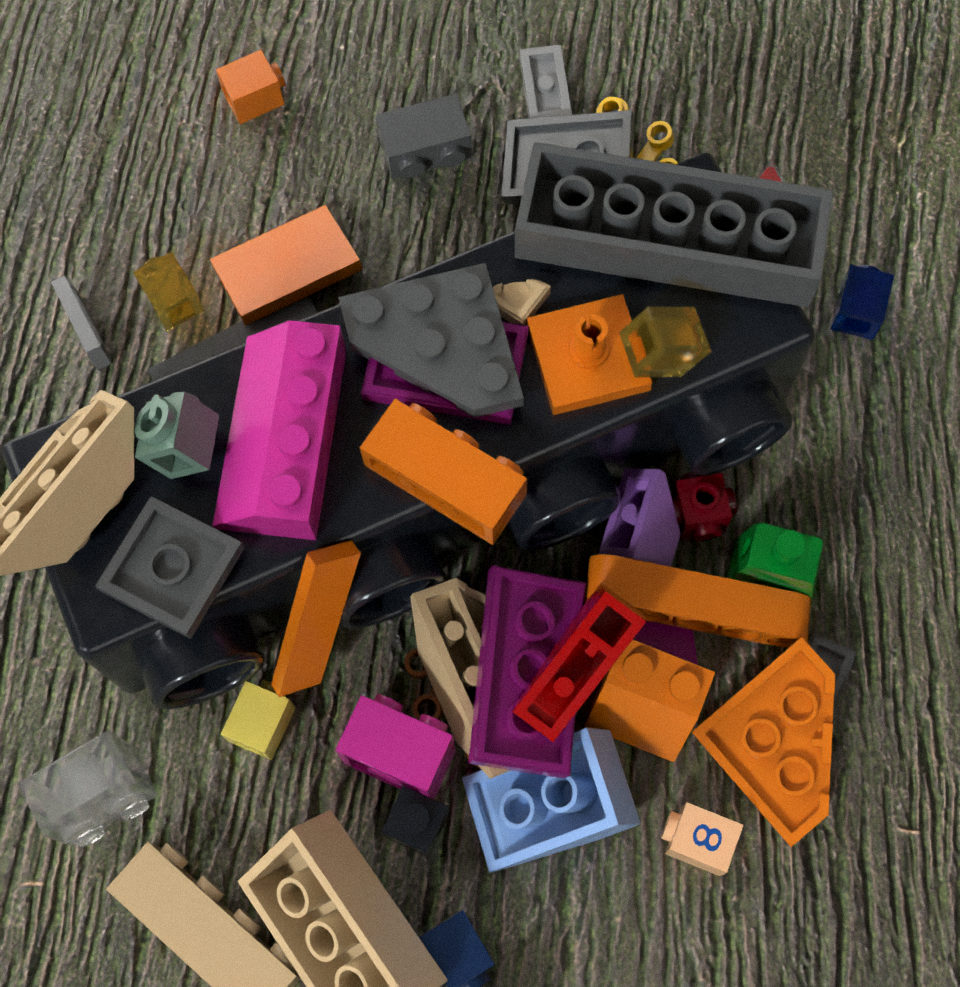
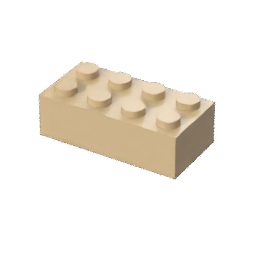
[237,810,448,987]

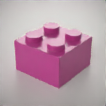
[335,694,456,799]

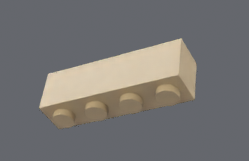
[106,842,301,987]

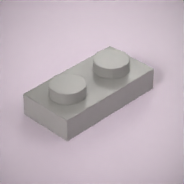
[520,45,572,118]

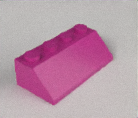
[212,320,347,540]

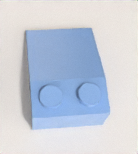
[462,727,641,873]

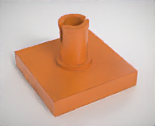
[526,294,652,415]

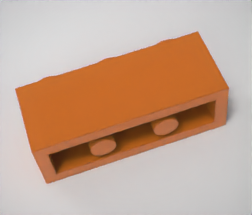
[360,399,527,545]

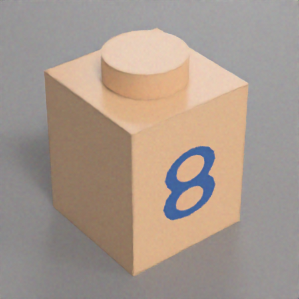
[661,802,743,876]

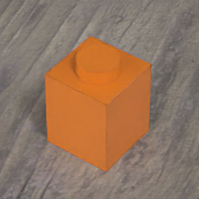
[215,50,286,124]

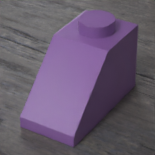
[598,468,681,567]

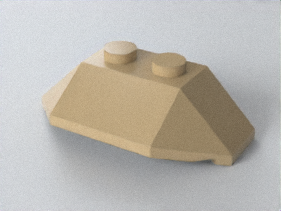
[0,390,134,576]
[410,578,510,779]

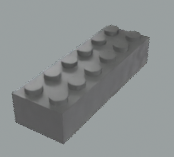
[515,142,833,308]

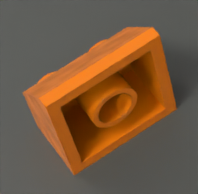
[584,640,715,762]

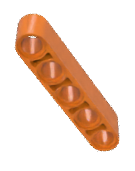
[584,554,811,648]

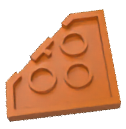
[692,637,835,847]

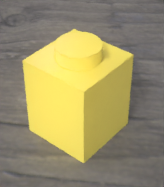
[220,680,296,760]

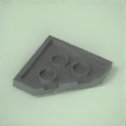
[338,263,524,418]

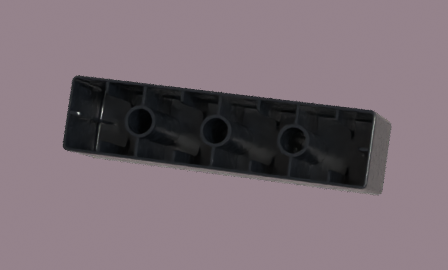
[1,153,815,710]

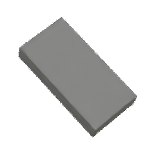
[51,276,112,370]

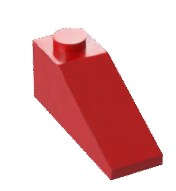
[512,582,646,742]

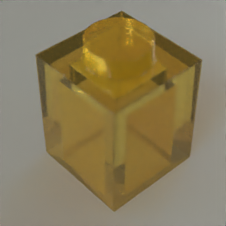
[133,251,204,332]
[619,307,711,378]

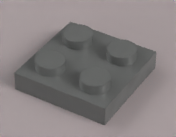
[95,496,245,639]

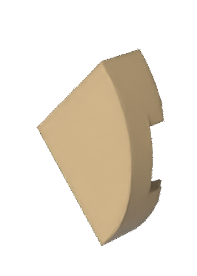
[493,279,551,326]

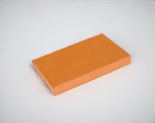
[210,205,363,326]

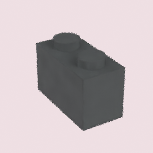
[375,93,472,180]

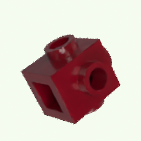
[671,472,737,541]

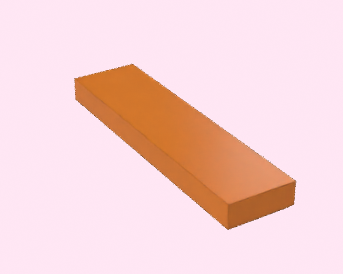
[271,541,361,697]

